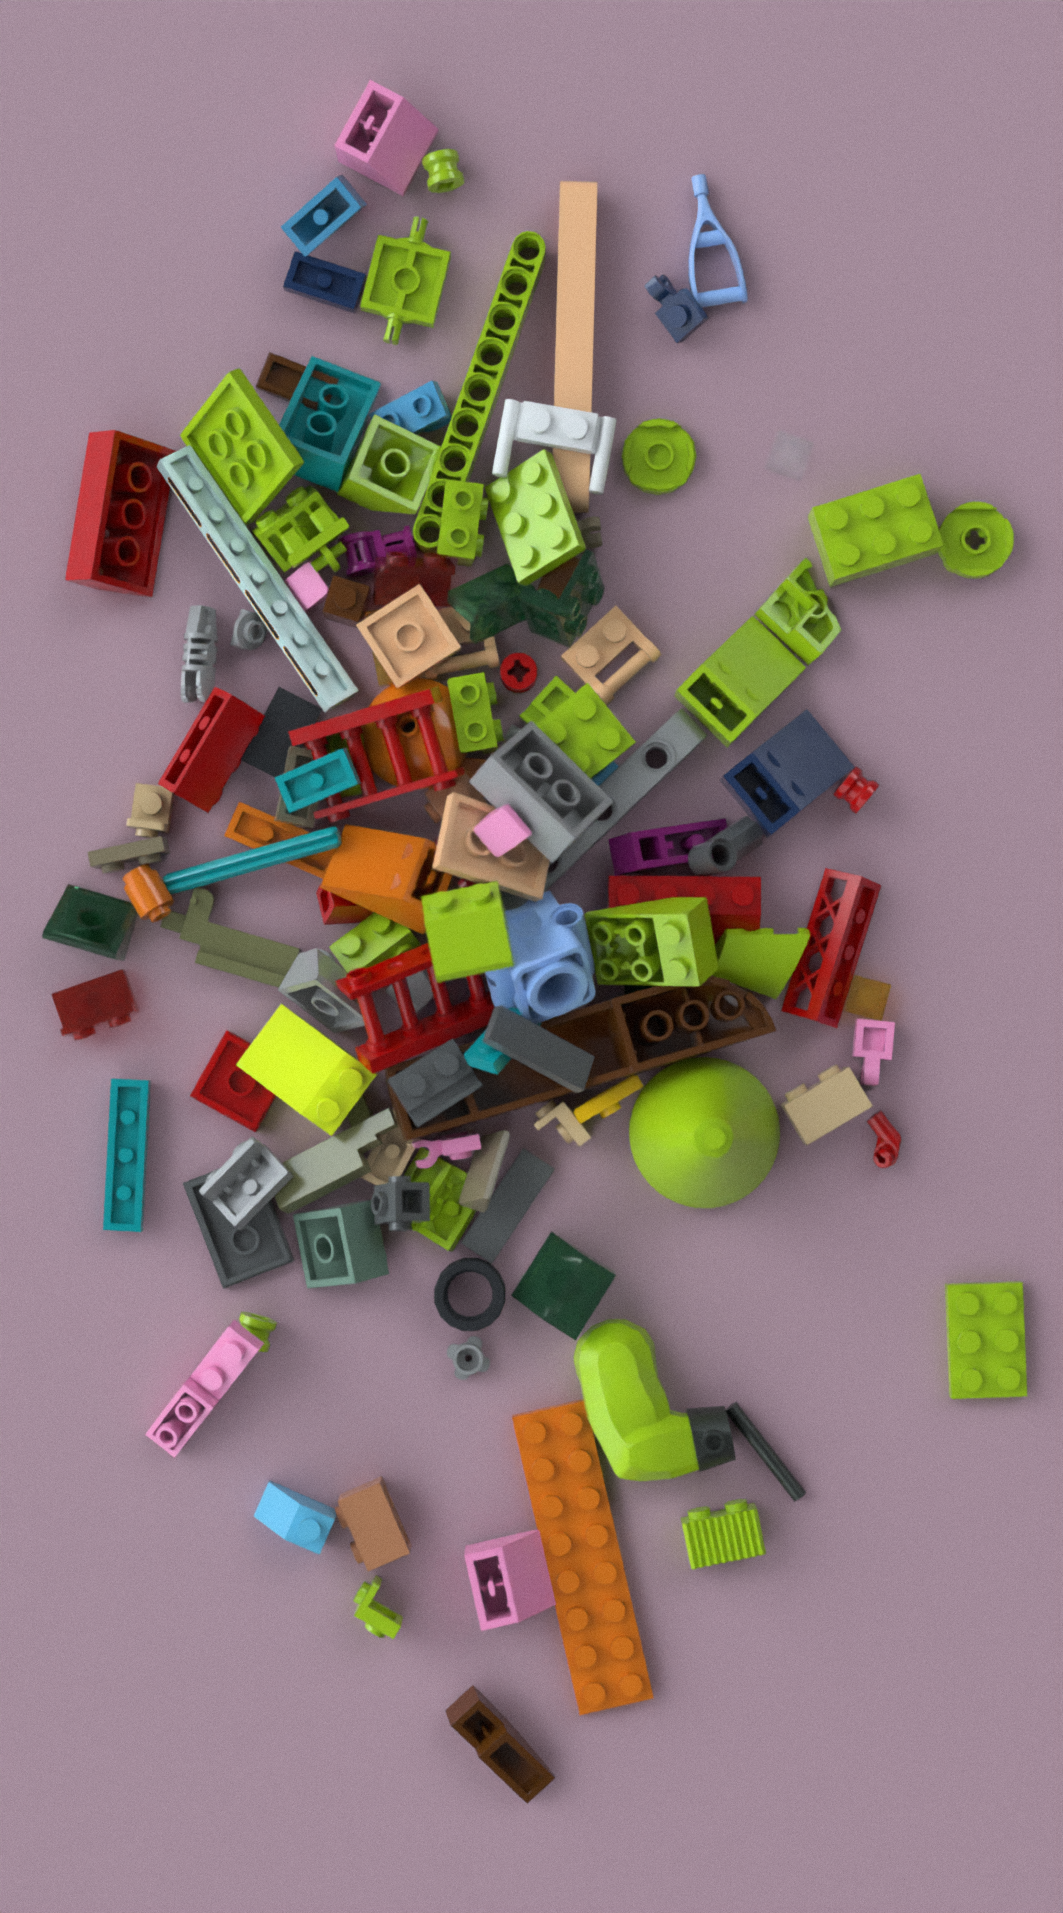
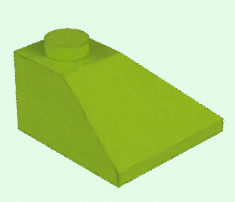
[337,414,441,514]

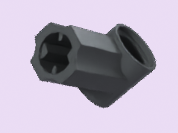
[688,816,763,876]

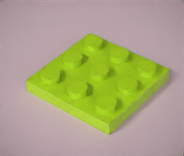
[179,368,305,526]

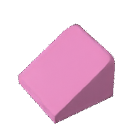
[284,560,329,613]
[474,804,532,857]

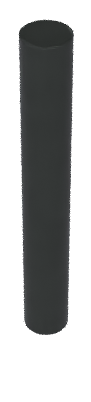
[726,1402,806,1502]

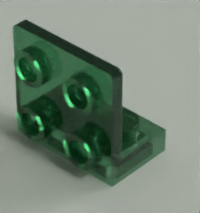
[518,549,605,648]

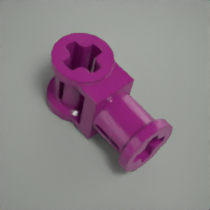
[338,525,417,578]

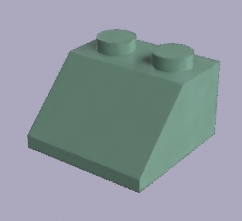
[293,1200,389,1288]

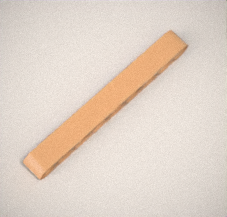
[553,181,598,513]

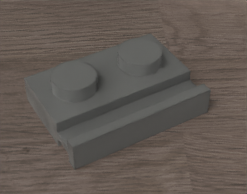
[387,1039,483,1128]

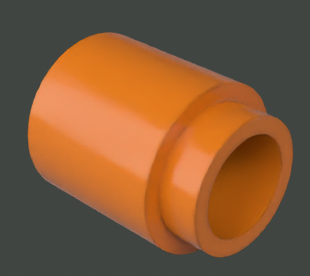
[122,864,174,923]

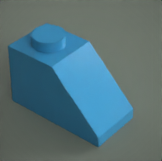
[281,174,367,257]

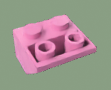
[334,80,439,196]
[464,1529,556,1631]

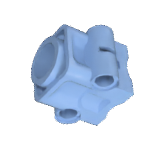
[485,890,595,1024]

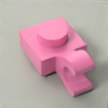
[852,1019,895,1086]
[412,1130,481,1169]

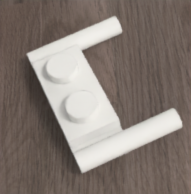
[492,399,617,495]

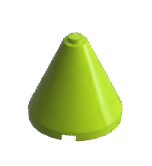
[629,1057,780,1208]

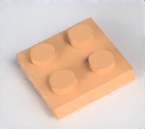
[356,584,461,690]

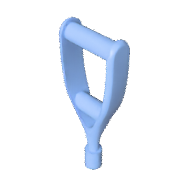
[688,174,748,308]

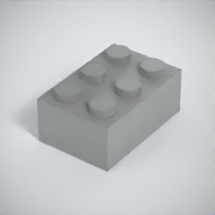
[469,721,614,863]

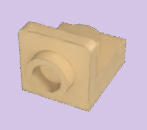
[126,783,174,838]
[533,1099,591,1147]

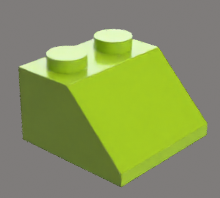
[422,881,514,982]

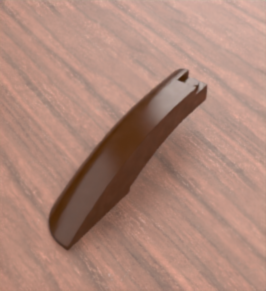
[385,976,777,1143]

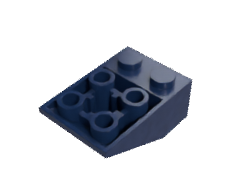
[720,709,854,838]

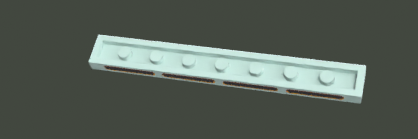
[156,445,359,713]

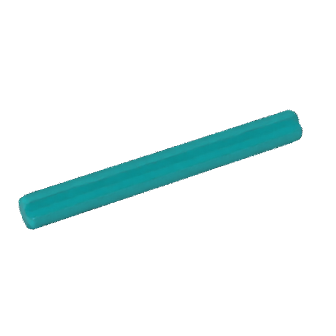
[163,826,342,895]

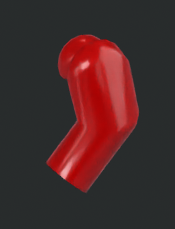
[866,1110,902,1168]

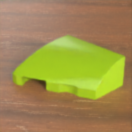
[754,557,842,665]
[712,928,810,999]

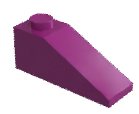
[608,818,727,876]

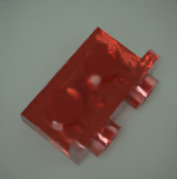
[51,969,140,1041]

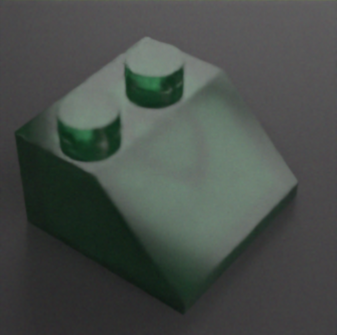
[511,1231,616,1341]

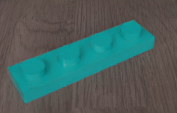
[103,1078,151,1232]

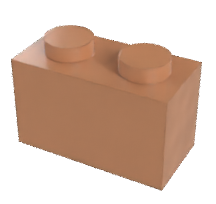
[335,1476,412,1572]

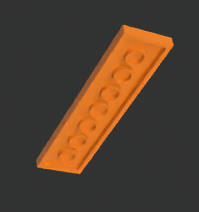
[512,1399,654,1715]

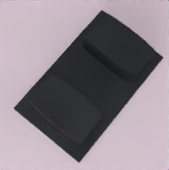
[241,687,322,777]

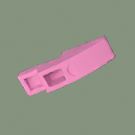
[145,1320,264,1458]

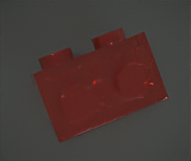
[373,551,456,606]

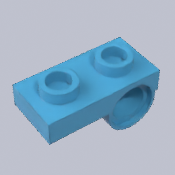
[369,380,452,435]

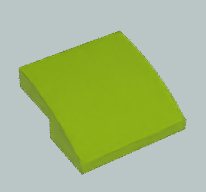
[404,1147,477,1252]

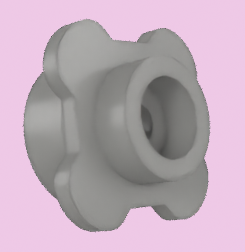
[447,1336,490,1380]

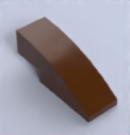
[445,1685,555,1804]

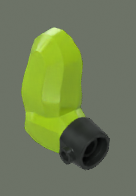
[573,1319,736,1481]

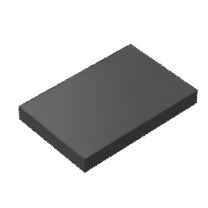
[183,1171,295,1289]

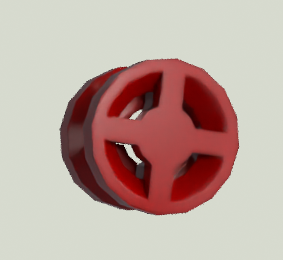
[500,652,537,694]
[832,766,880,814]

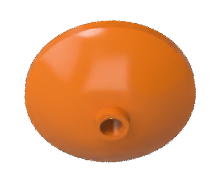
[362,678,467,789]

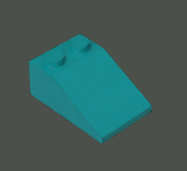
[279,356,381,492]

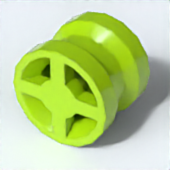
[422,149,464,193]
[239,1311,277,1352]

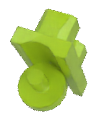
[280,505,350,572]

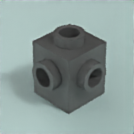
[371,1176,430,1232]

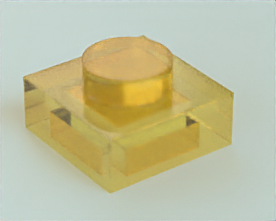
[844,975,891,1021]

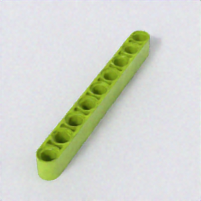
[413,231,546,555]

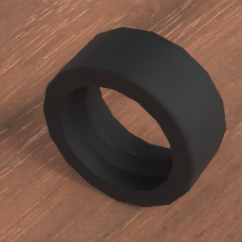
[434,1258,505,1331]

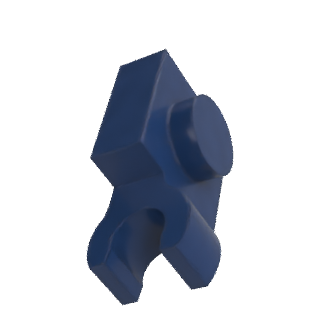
[644,274,709,343]

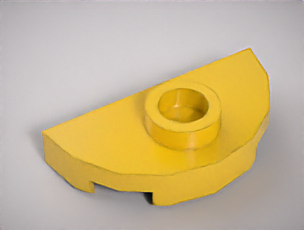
[573,1075,644,1124]

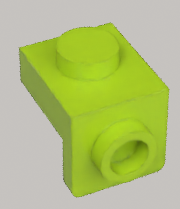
[353,1575,403,1639]

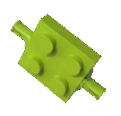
[360,217,451,345]

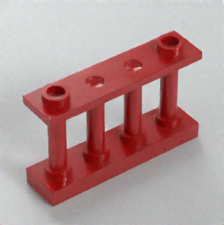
[288,686,465,823]
[335,942,495,1074]

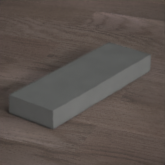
[482,1005,594,1093]
[461,1148,555,1264]

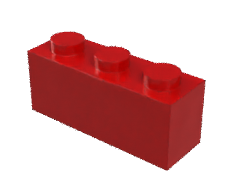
[158,687,265,813]

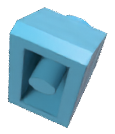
[254,1480,336,1555]

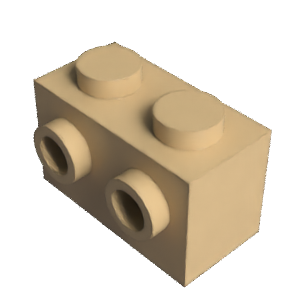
[780,1064,873,1145]

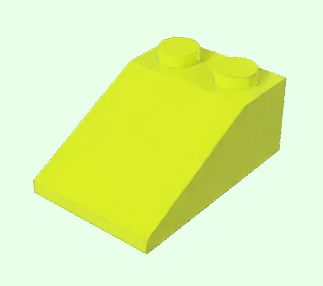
[236,1004,377,1136]

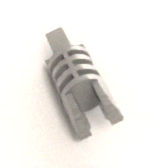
[180,605,218,703]

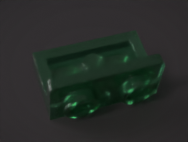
[447,563,535,644]

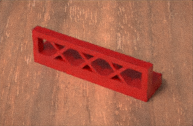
[781,868,882,1028]

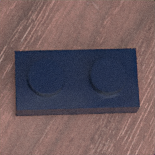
[283,251,367,313]

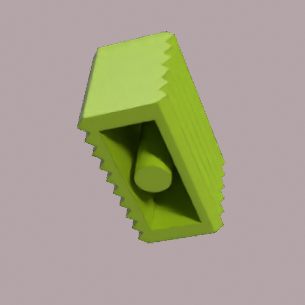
[681,1499,766,1569]

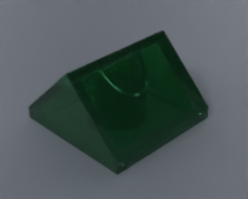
[42,884,138,961]

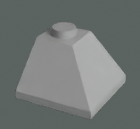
[278,948,365,1033]

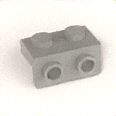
[199,1137,294,1230]

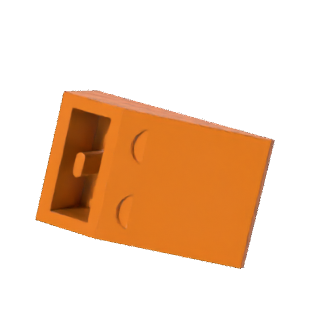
[320,824,453,934]

